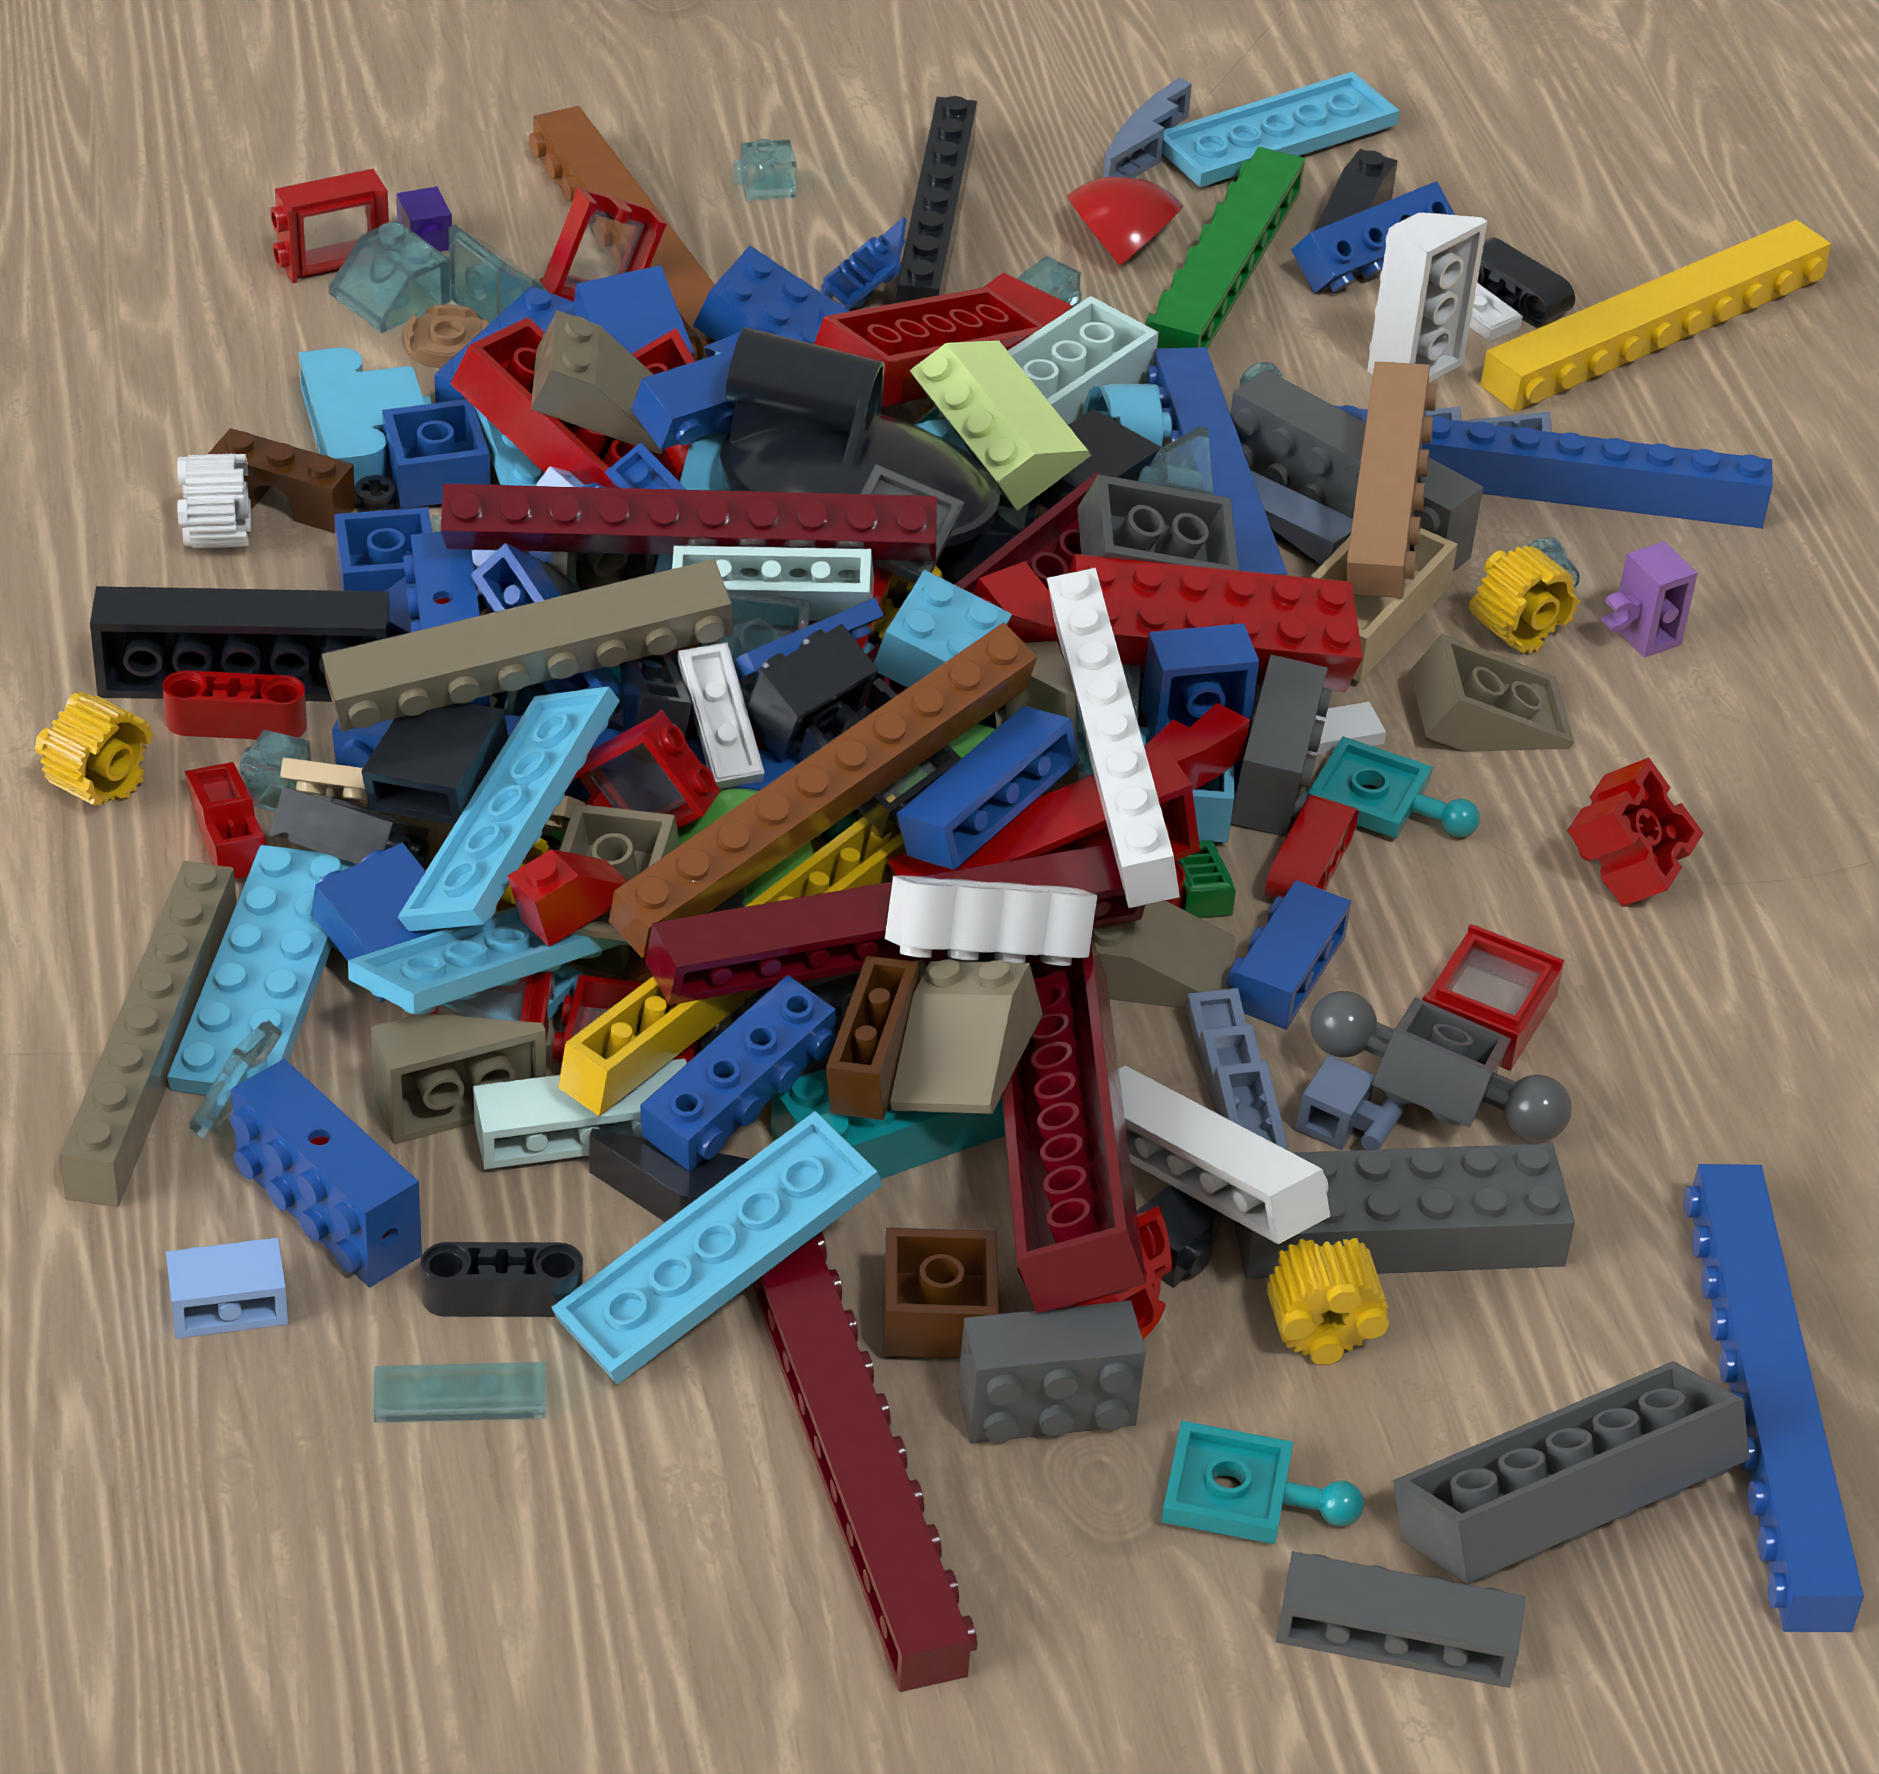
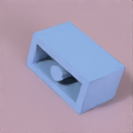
[166,1238,288,1339]

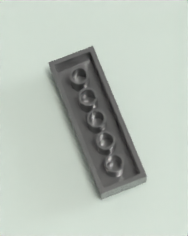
[1230,370,1483,572]
[1234,1143,1575,1279]
[1393,1361,1750,1584]

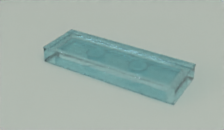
[190,1020,283,1139]
[374,1362,546,1423]

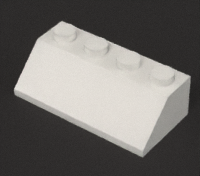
[1367,212,1488,382]

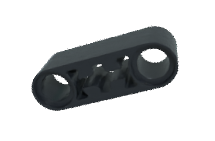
[1477,237,1575,327]
[421,1242,583,1317]

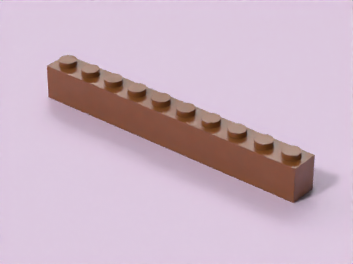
[529,106,716,361]
[609,622,1037,958]

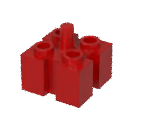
[1567,757,1704,907]

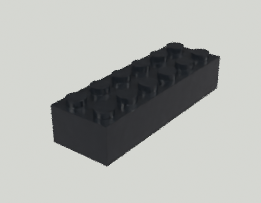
[90,586,391,702]

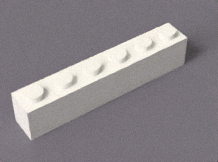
[1119,1065,1330,1244]

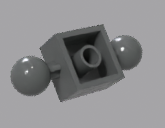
[1310,991,1572,1142]

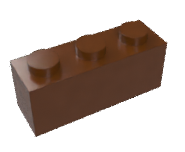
[826,956,920,1120]

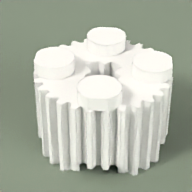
[177,454,251,548]

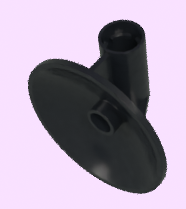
[718,327,1000,548]

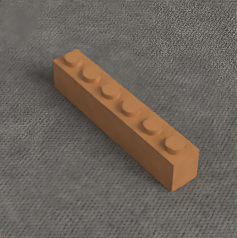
[1347,361,1437,598]

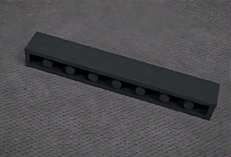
[896,96,977,303]

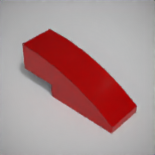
[1144,703,1250,790]
[184,762,266,879]

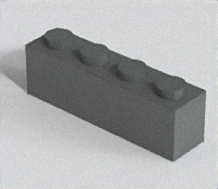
[1276,1551,1525,1688]

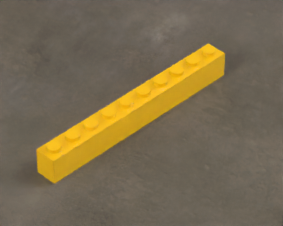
[1480,219,1831,412]
[558,795,906,1116]

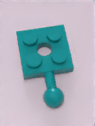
[1307,736,1480,839]
[1161,1420,1364,1544]

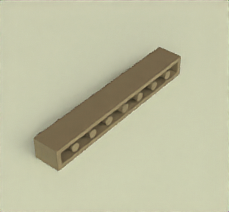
[322,559,734,732]
[60,861,236,1208]

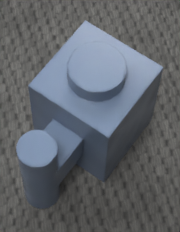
[1295,1055,1405,1150]

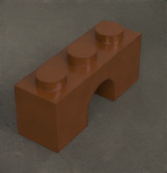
[208,428,356,533]

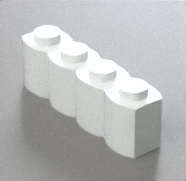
[885,876,1097,966]

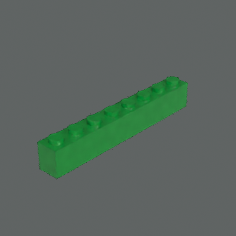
[1145,146,1305,350]

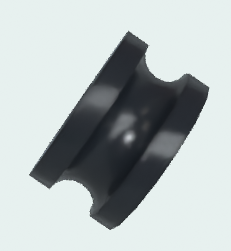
[355,475,397,512]

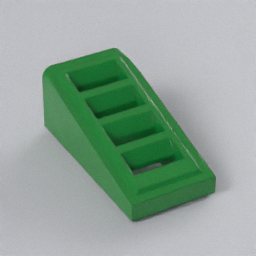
[1177,840,1236,918]

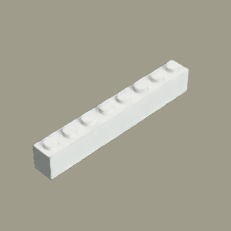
[1047,568,1180,908]

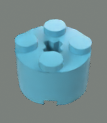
[1083,384,1172,468]

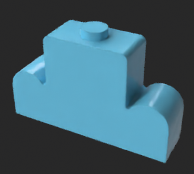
[299,348,432,485]

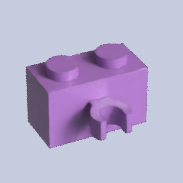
[1601,541,1698,658]

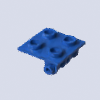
[821,217,907,310]

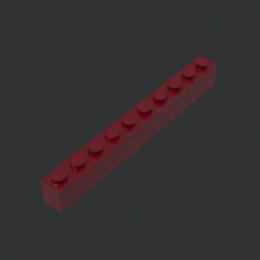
[440,484,937,561]
[645,844,1146,1005]
[750,1231,977,1692]

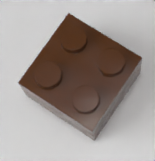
[883,1227,999,1358]

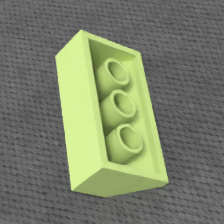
[910,340,1091,511]

